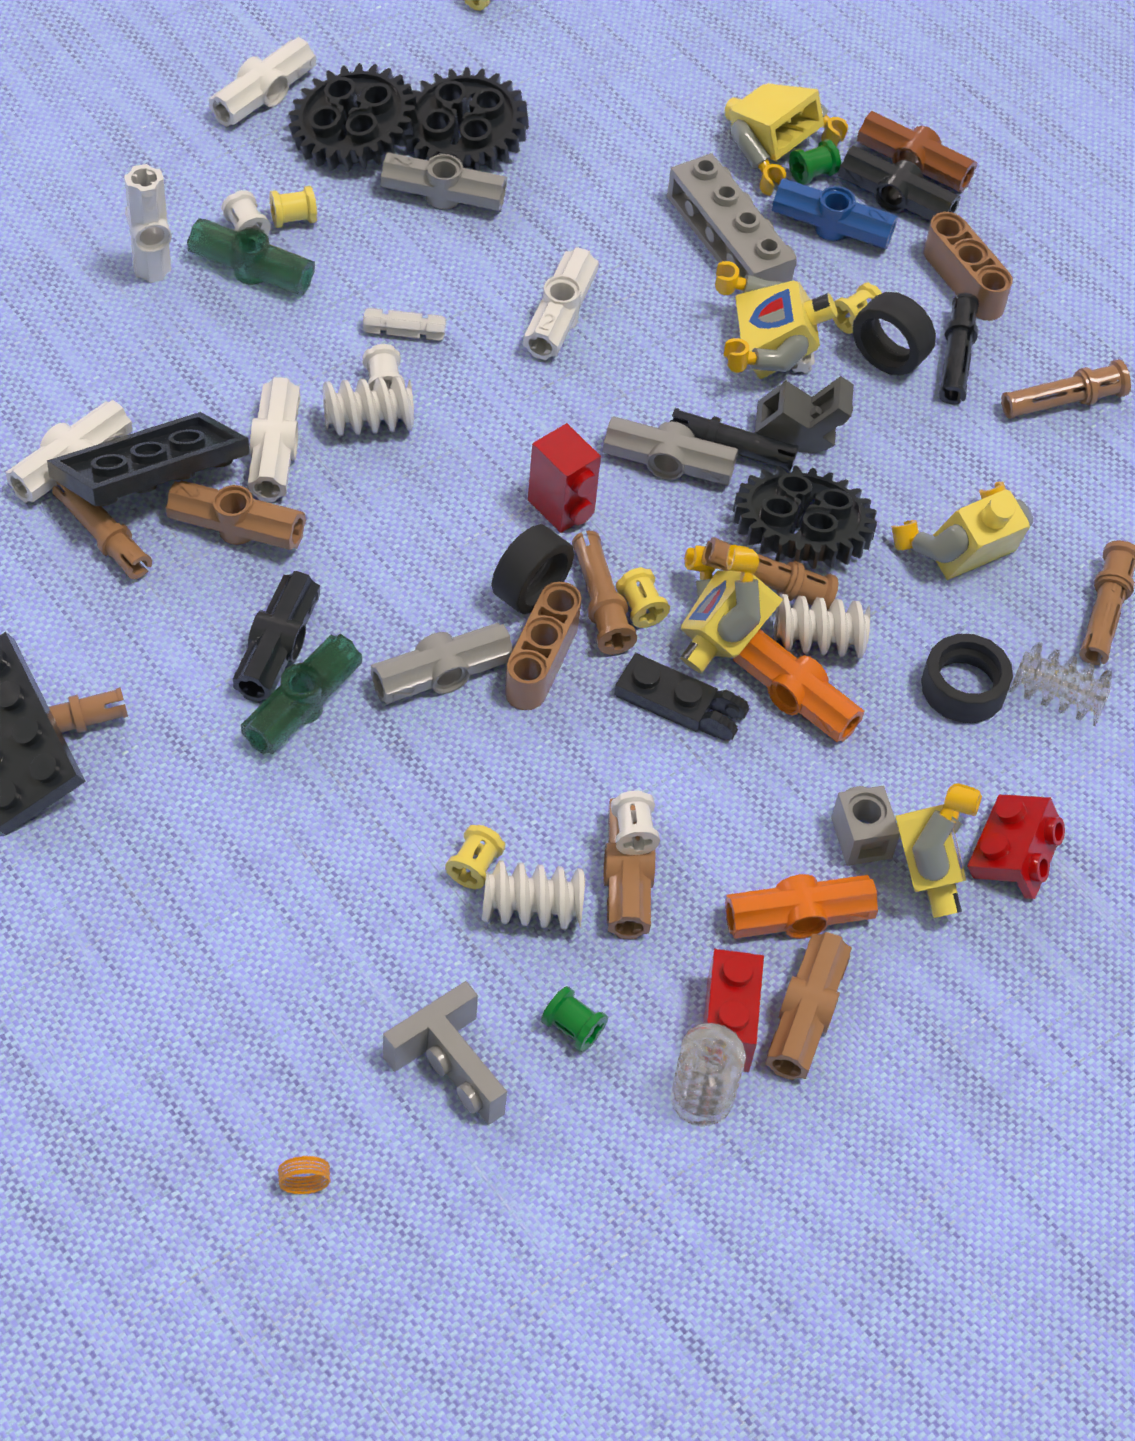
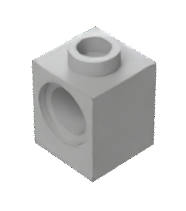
[831,785,900,866]

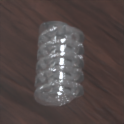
[1009,642,1112,727]
[670,1023,746,1126]

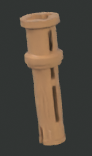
[1001,359,1131,419]
[572,530,637,655]
[702,537,839,611]
[1079,540,1135,665]

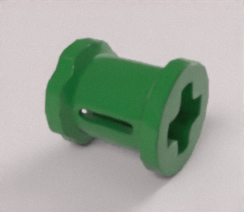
[789,139,842,185]
[541,986,608,1051]

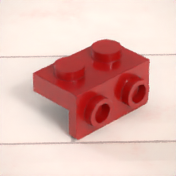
[967,794,1065,899]

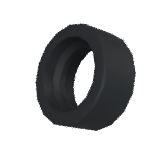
[852,292,936,376]
[491,524,574,615]
[921,634,1013,723]

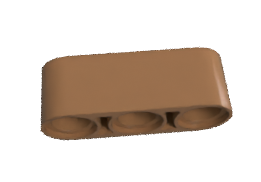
[924,212,1013,321]
[505,581,582,710]

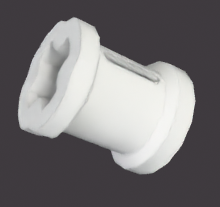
[221,190,271,246]
[362,344,405,390]
[611,790,660,855]

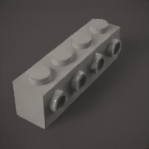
[667,153,797,282]

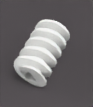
[322,376,414,436]
[773,594,870,658]
[482,860,585,930]

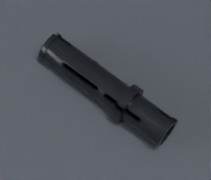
[939,293,979,405]
[670,407,799,472]

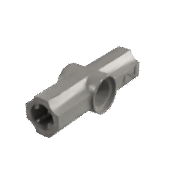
[381,152,507,211]
[602,416,738,485]
[371,622,513,704]

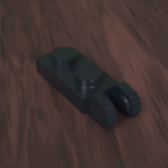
[614,653,750,741]

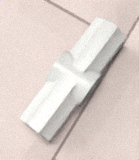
[209,37,316,127]
[124,164,172,283]
[523,247,599,360]
[248,377,300,502]
[6,400,132,504]

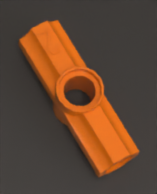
[733,630,865,742]
[725,874,878,939]

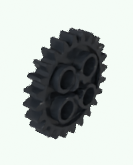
[289,63,419,172]
[405,67,529,171]
[733,466,877,569]

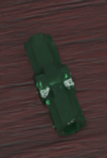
[187,218,315,295]
[241,634,362,755]

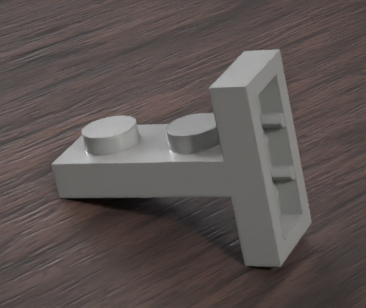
[383,981,507,1125]

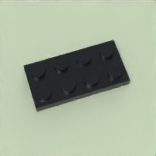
[47,412,250,506]
[0,632,86,835]

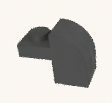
[755,376,854,453]

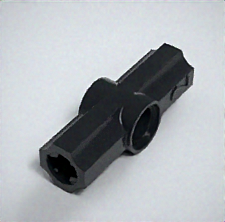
[838,145,961,221]
[233,571,320,703]

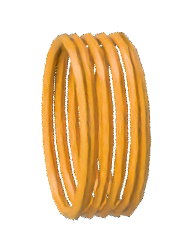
[278,1156,331,1194]

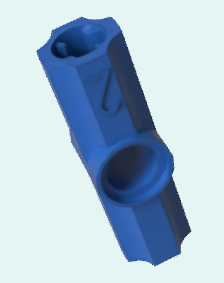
[771,178,898,249]

